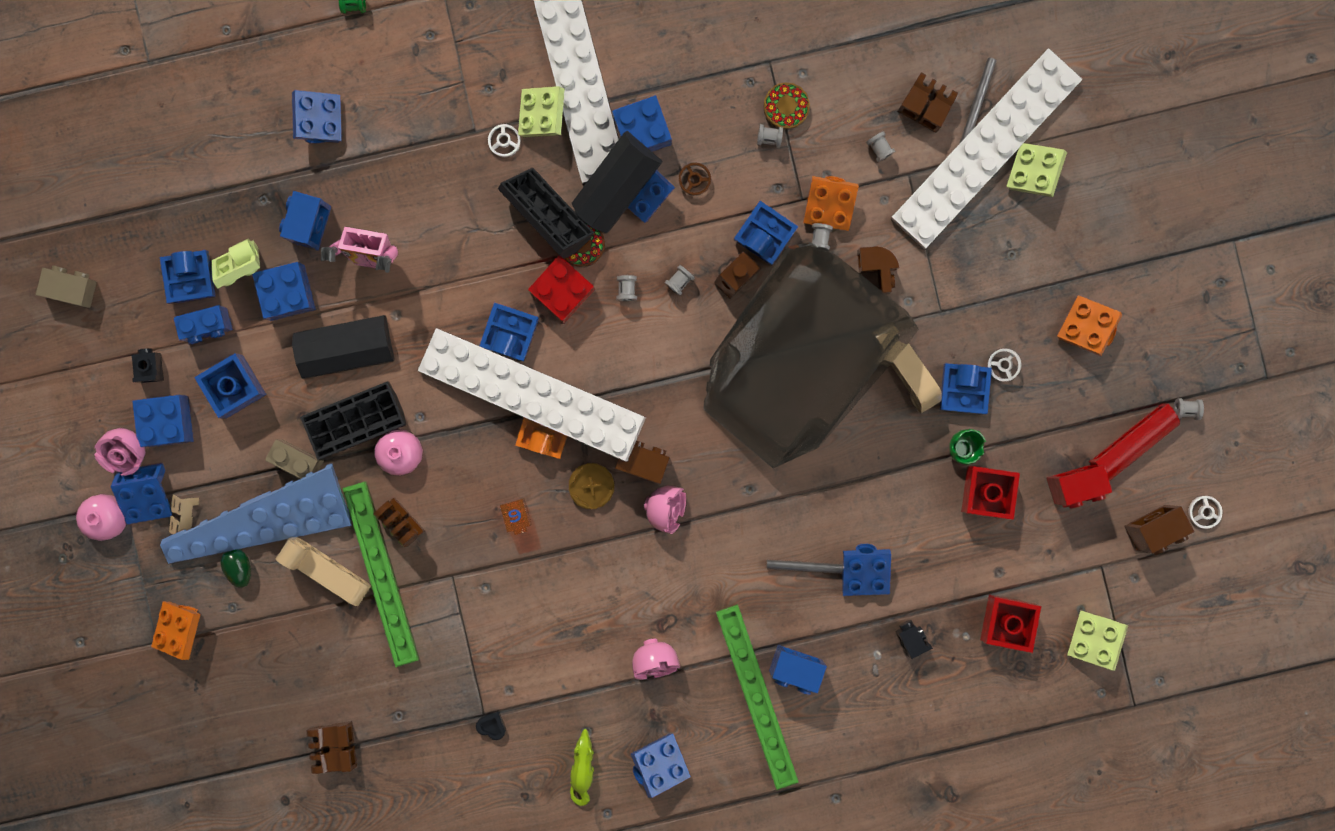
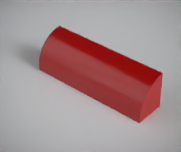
[1089,403,1180,481]

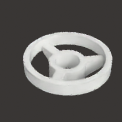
[488,124,521,157]
[988,349,1021,381]
[1188,496,1222,529]

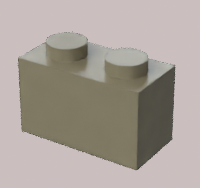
[36,265,97,308]
[265,439,324,479]

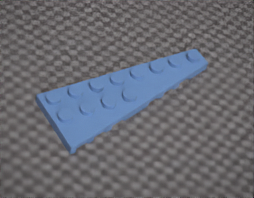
[160,464,352,564]

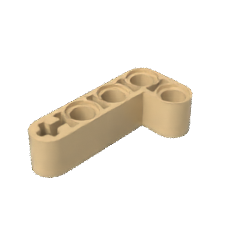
[872,321,942,413]
[276,537,371,606]

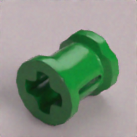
[339,0,366,14]

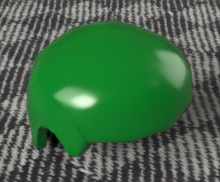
[949,429,986,465]

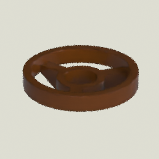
[679,163,711,196]

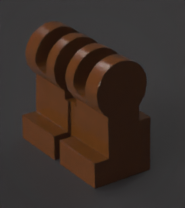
[897,72,958,133]
[373,498,425,547]
[306,721,357,774]

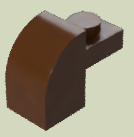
[857,246,899,295]

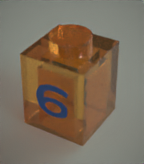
[500,498,532,535]

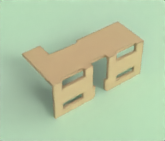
[169,495,199,534]

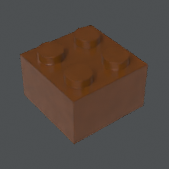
[615,440,670,484]
[1125,505,1194,555]

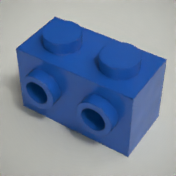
[173,305,233,344]

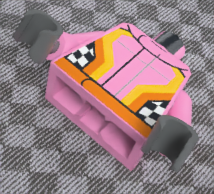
[321,227,398,273]

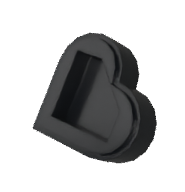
[476,710,506,740]

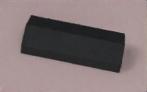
[572,131,663,233]
[498,167,594,259]
[292,315,395,379]
[300,381,406,460]

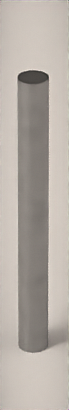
[959,58,997,144]
[766,560,843,574]

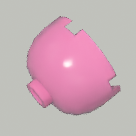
[94,428,146,476]
[374,429,423,476]
[644,486,686,534]
[76,494,126,541]
[632,639,680,680]

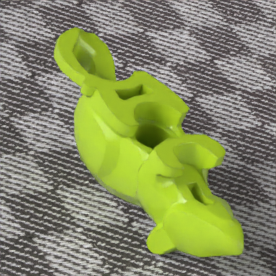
[570,729,594,806]

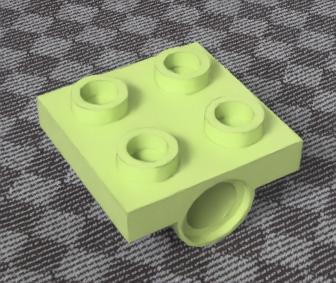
[518,86,565,137]
[1007,143,1067,197]
[212,239,260,289]
[1067,610,1128,671]

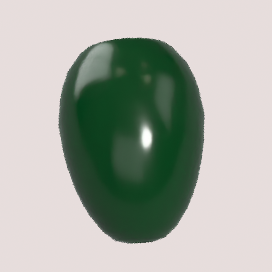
[221,549,251,588]

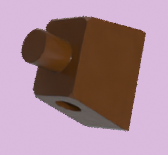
[714,252,762,299]

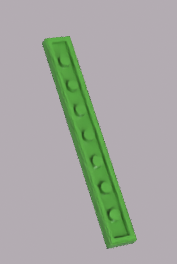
[342,481,419,667]
[716,604,799,790]

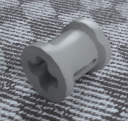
[757,124,783,148]
[866,131,896,162]
[809,223,833,251]
[664,265,695,296]
[616,275,637,301]
[1173,398,1204,420]

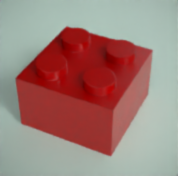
[528,255,595,323]
[1046,464,1112,509]
[961,466,1020,520]
[980,594,1042,653]

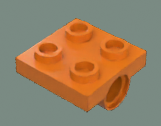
[803,176,859,231]
[1057,295,1122,356]
[515,417,567,459]
[151,601,201,660]

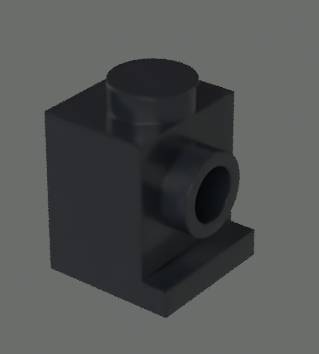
[131,348,164,383]
[895,620,933,659]

